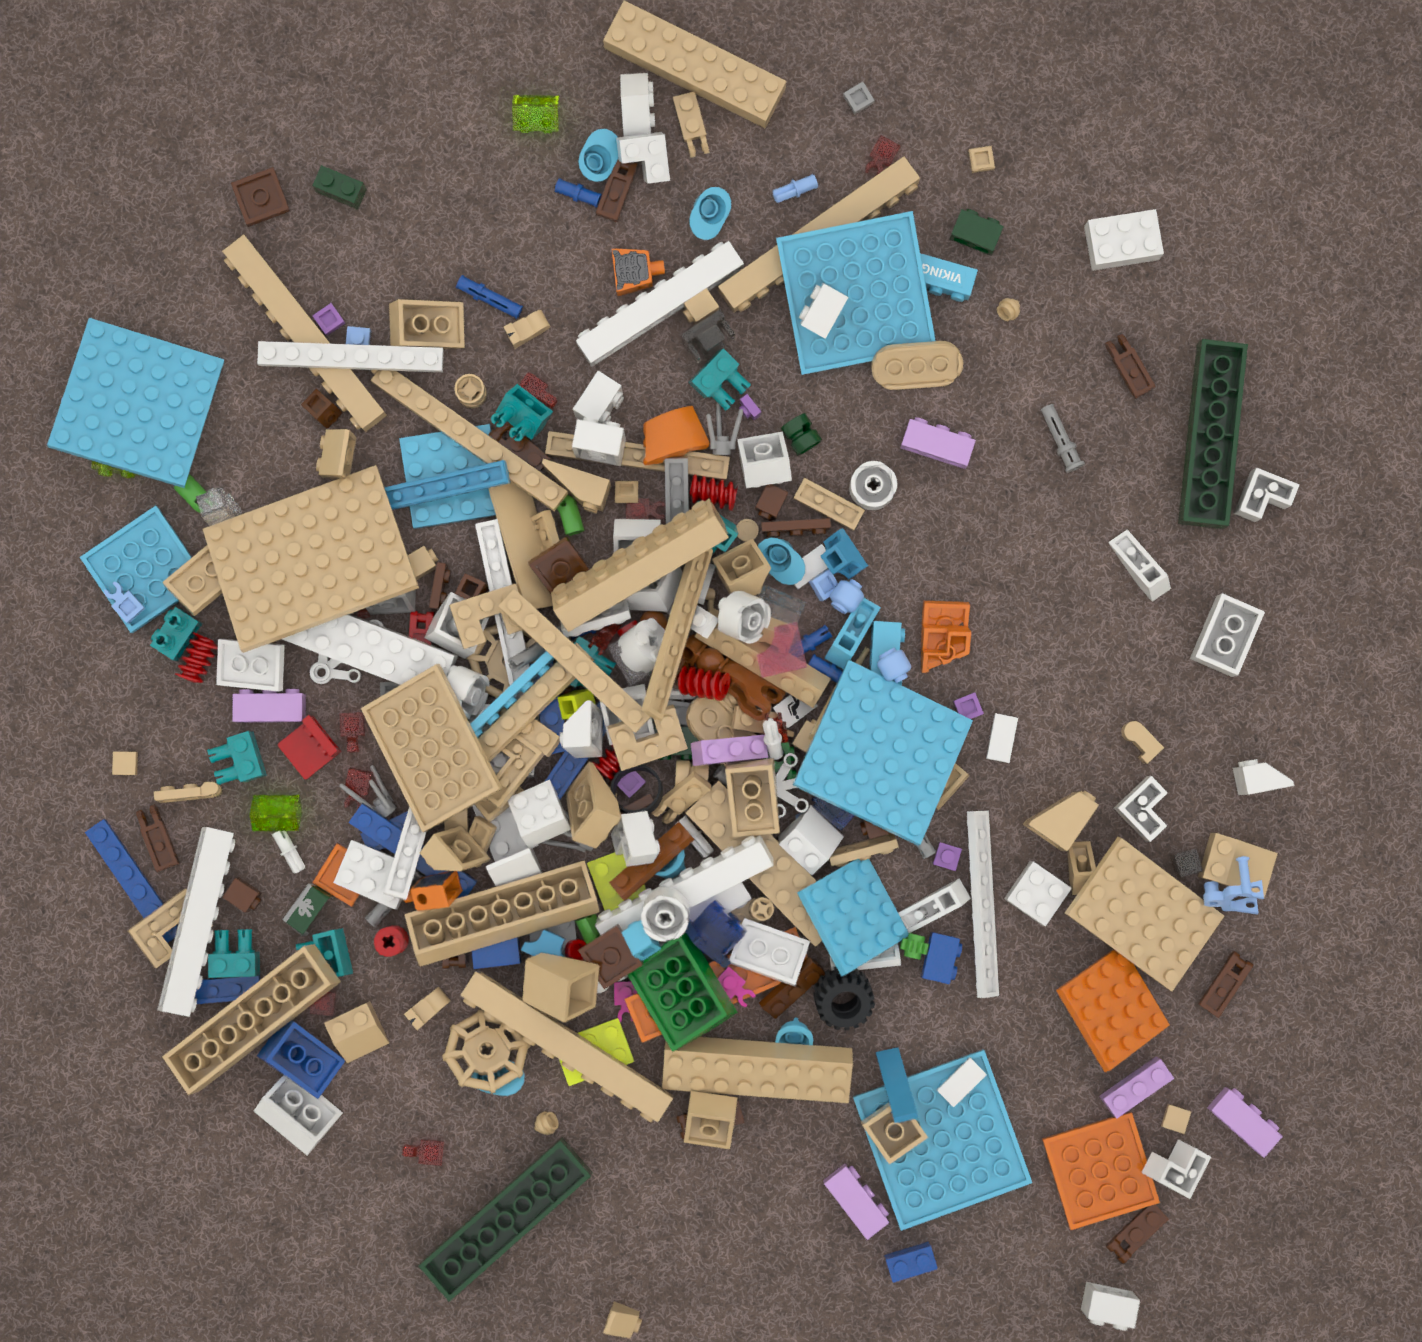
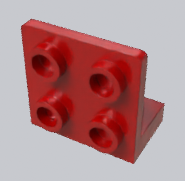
[278,715,342,780]

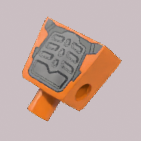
[612,249,665,296]
[404,871,463,911]

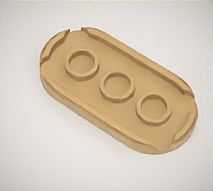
[871,341,963,390]
[686,697,761,768]

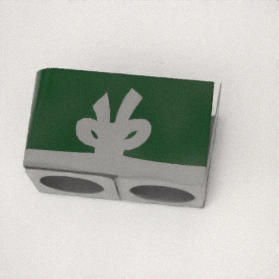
[283,883,334,936]

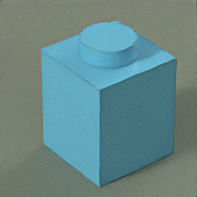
[622,920,662,961]

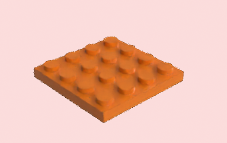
[1056,949,1170,1072]
[1042,1112,1160,1230]

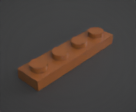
[609,822,695,901]

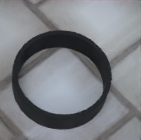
[611,764,663,814]

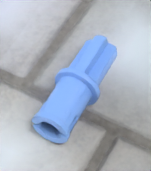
[773,174,818,203]

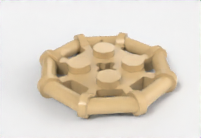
[466,624,537,698]
[442,1009,530,1094]

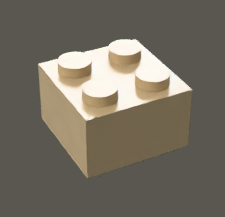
[861,1102,928,1165]

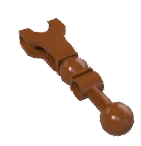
[639,611,786,721]

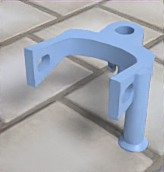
[1203,856,1264,915]

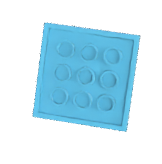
[399,424,496,529]
[80,506,192,633]
[797,859,908,976]

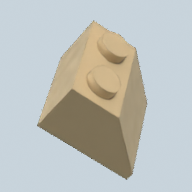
[316,429,357,480]
[712,539,771,596]
[420,825,491,871]
[324,1001,389,1063]
[684,1091,737,1149]

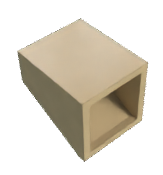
[1023,791,1099,851]
[523,953,599,1023]

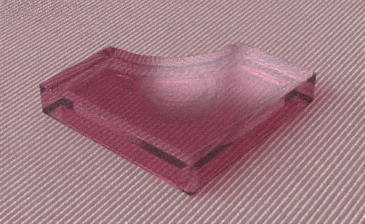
[757,622,807,678]

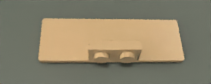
[488,481,560,609]

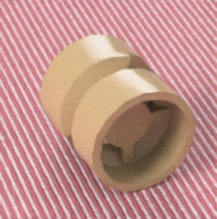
[454,374,487,409]
[675,760,709,786]

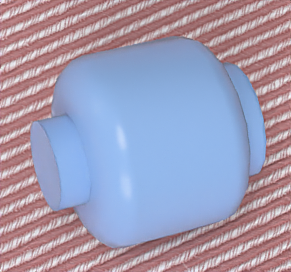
[830,579,864,614]
[877,647,911,683]

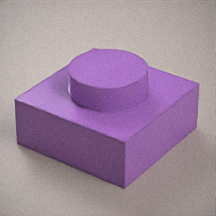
[313,303,345,336]
[739,394,761,421]
[953,693,984,719]
[617,771,646,798]
[933,842,962,871]

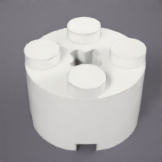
[849,461,897,510]
[718,591,771,644]
[618,618,665,673]
[447,665,489,719]
[641,887,690,941]

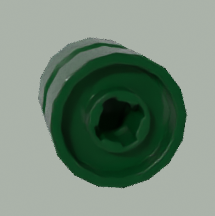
[781,413,822,456]

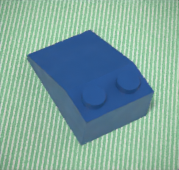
[257,1020,345,1099]

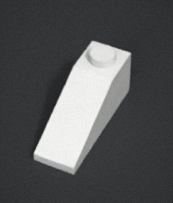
[1109,530,1171,602]
[898,879,971,933]

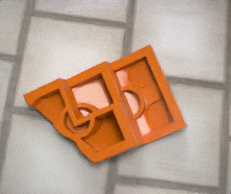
[643,406,710,465]
[921,601,971,673]

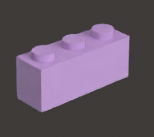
[900,418,976,469]
[233,689,306,723]
[691,735,768,766]
[1099,1057,1174,1118]
[1207,1087,1283,1158]
[823,1164,889,1240]

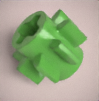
[900,933,929,960]

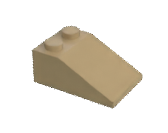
[389,299,465,349]
[542,459,611,514]
[725,758,780,837]
[566,762,621,848]
[1198,833,1278,897]

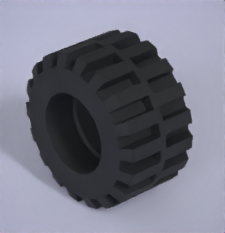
[813,966,875,1031]

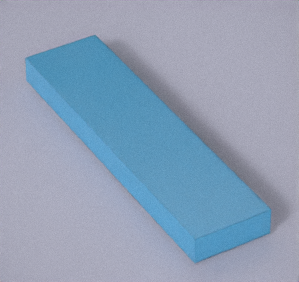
[876,1047,918,1123]

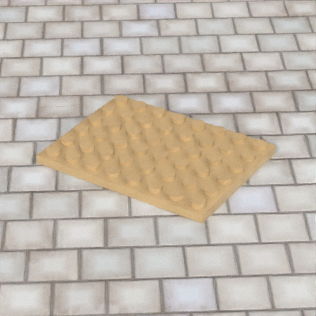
[203,465,419,653]

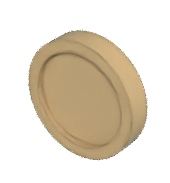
[736,519,759,542]

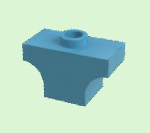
[821,528,868,580]
[521,929,566,957]

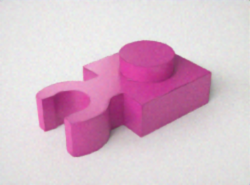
[718,966,755,1007]
[614,981,638,1022]

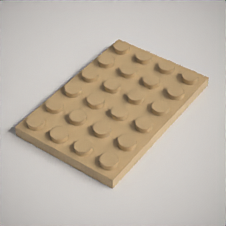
[361,664,503,832]
[1065,837,1224,992]

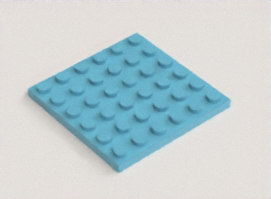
[776,211,935,375]
[47,318,224,488]
[793,660,973,846]
[853,1049,1032,1231]

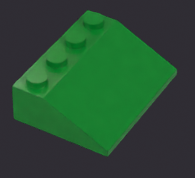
[628,933,738,1052]

